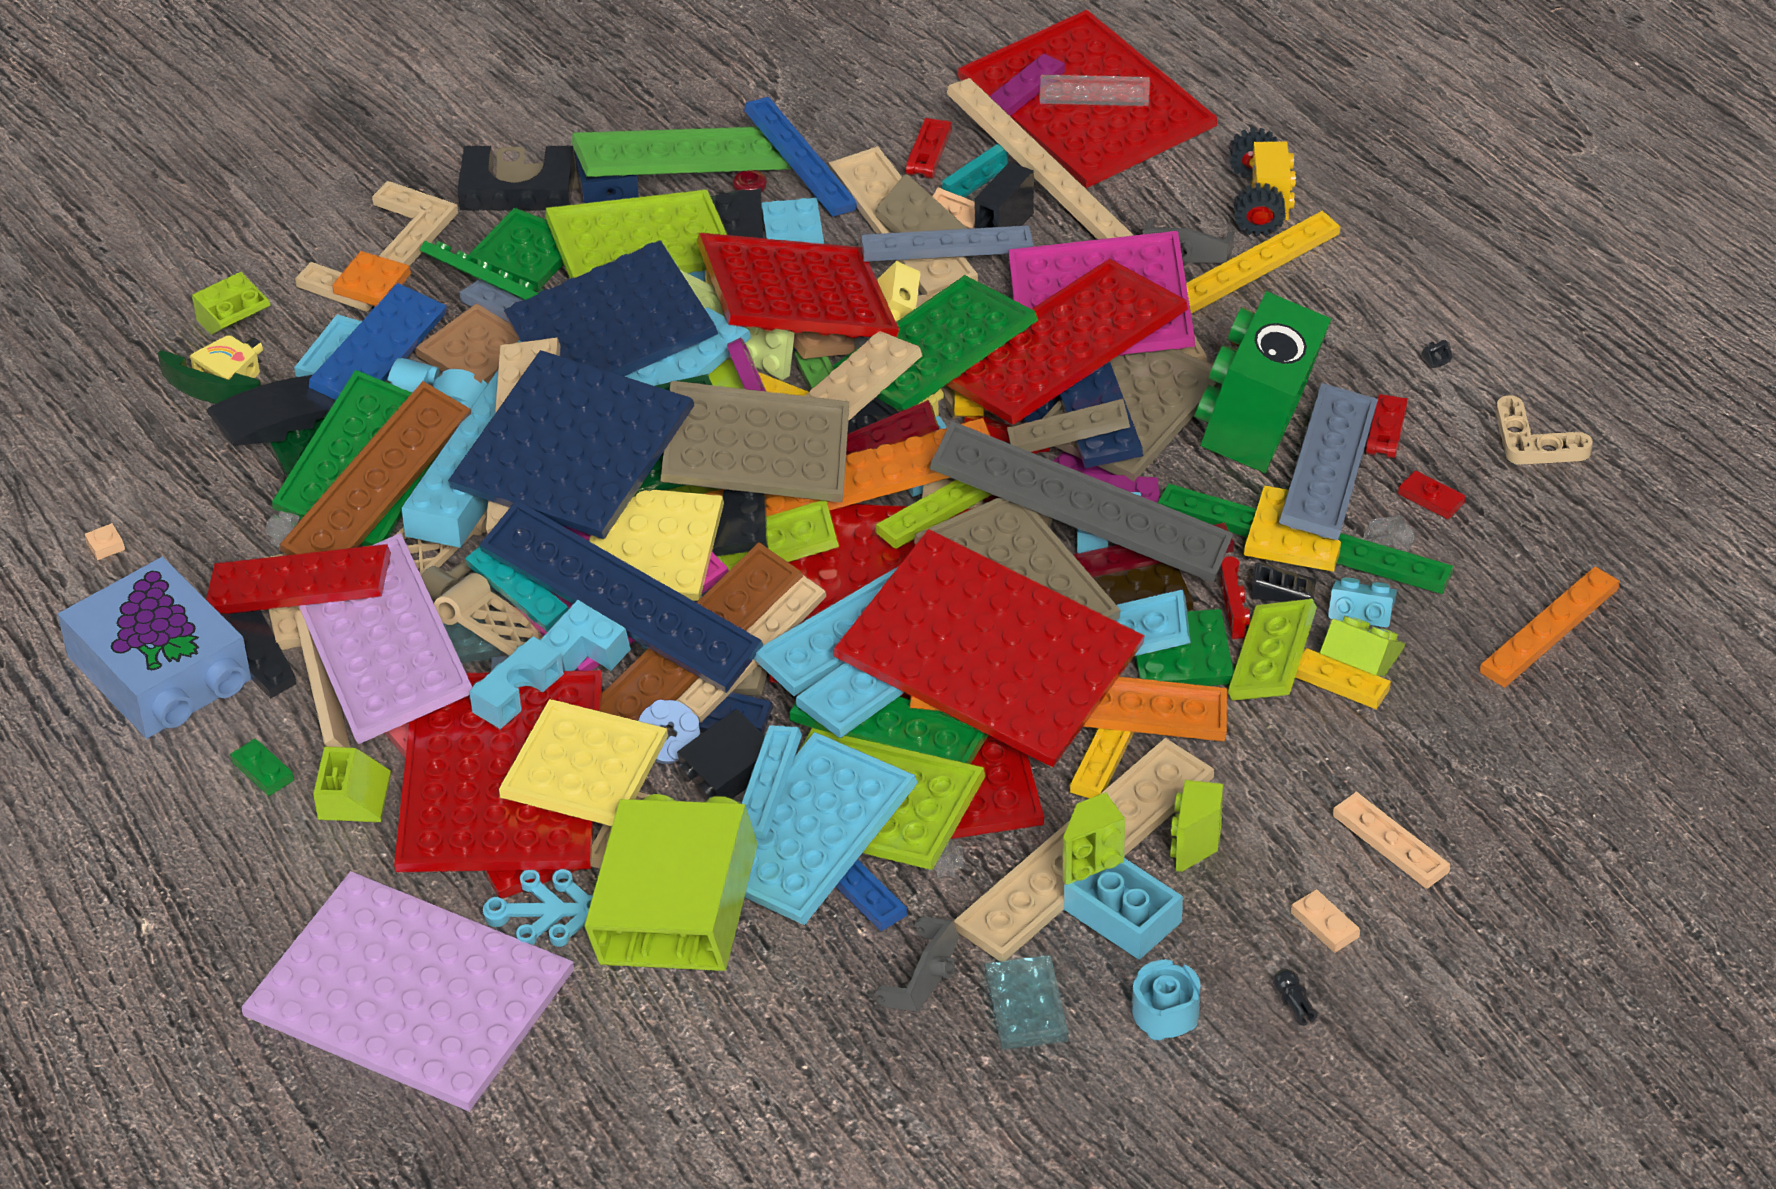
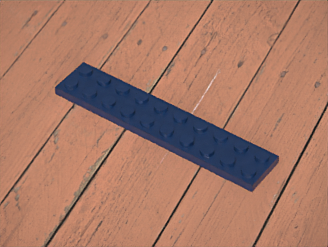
[480,500,763,693]

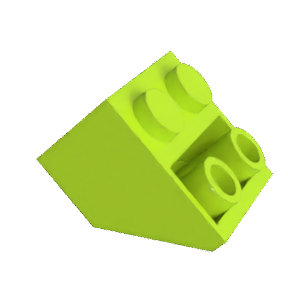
[192,272,271,335]
[1320,615,1406,677]
[313,747,391,822]
[1170,780,1224,872]
[1063,792,1125,885]

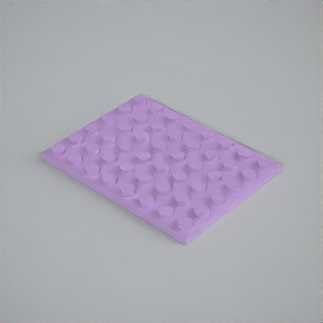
[241,871,574,1112]

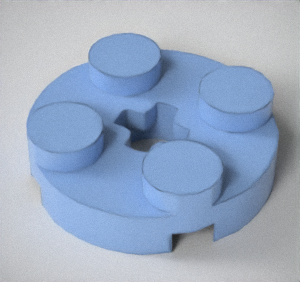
[638,700,700,764]

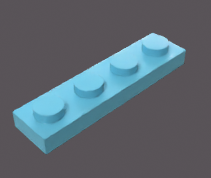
[742,725,802,839]

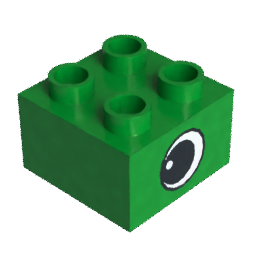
[1194,291,1332,474]

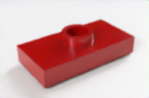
[1398,470,1466,520]

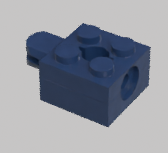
[574,150,639,204]

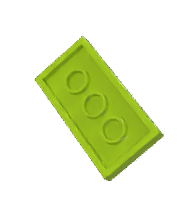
[717,500,839,570]
[1228,599,1317,701]

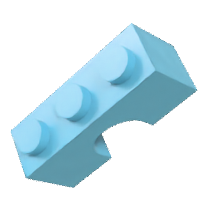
[469,636,564,729]

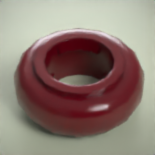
[733,170,767,193]

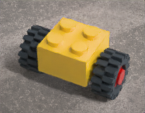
[1229,127,1296,236]

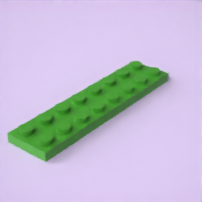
[571,127,793,177]

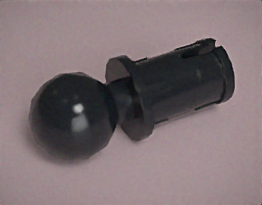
[1273,968,1318,1026]

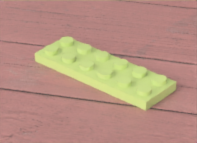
[680,270,795,380]

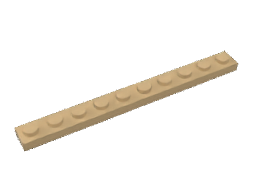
[947,78,1134,239]

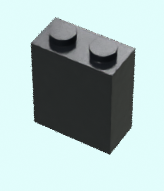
[975,162,1034,228]
[677,708,765,800]

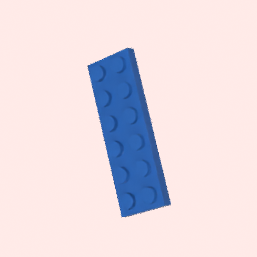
[309,283,447,400]

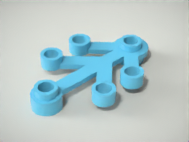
[483,869,593,947]

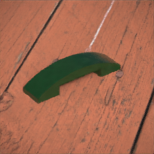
[158,350,261,404]

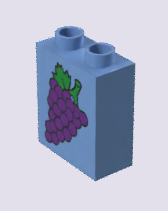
[58,556,251,739]

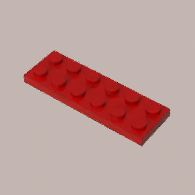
[206,544,391,614]

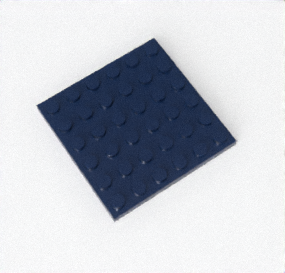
[504,240,718,376]
[448,350,695,539]

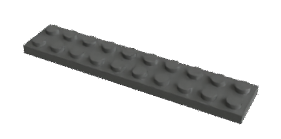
[930,421,1233,583]

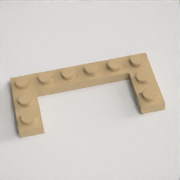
[295,181,458,312]

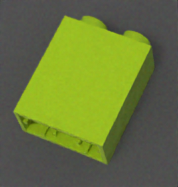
[585,794,758,971]

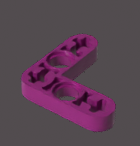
[727,337,766,392]

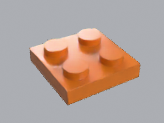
[332,251,411,306]

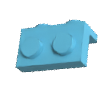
[1328,578,1397,628]

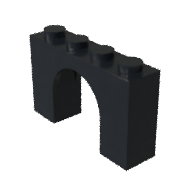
[457,146,575,210]

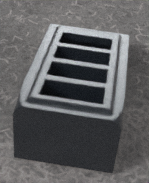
[1252,563,1316,602]

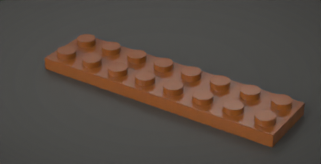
[280,381,471,555]
[601,543,803,721]

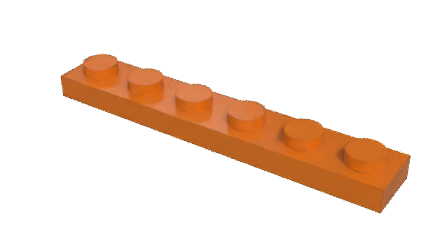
[1480,566,1620,688]

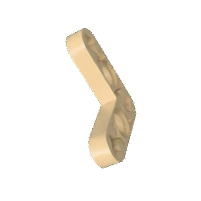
[1496,395,1593,465]

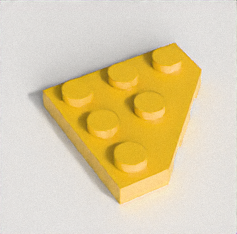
[1244,485,1341,572]

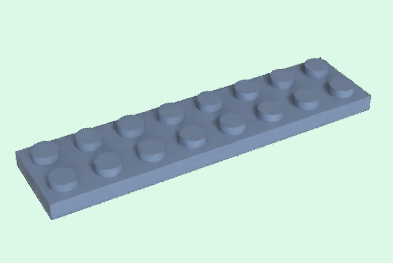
[1279,383,1378,540]

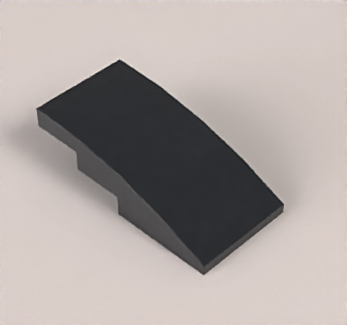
[207,375,336,446]

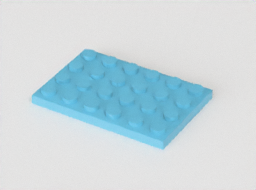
[745,732,918,925]

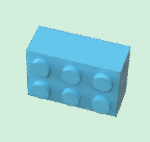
[1064,858,1183,960]

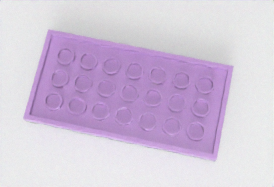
[299,533,472,744]

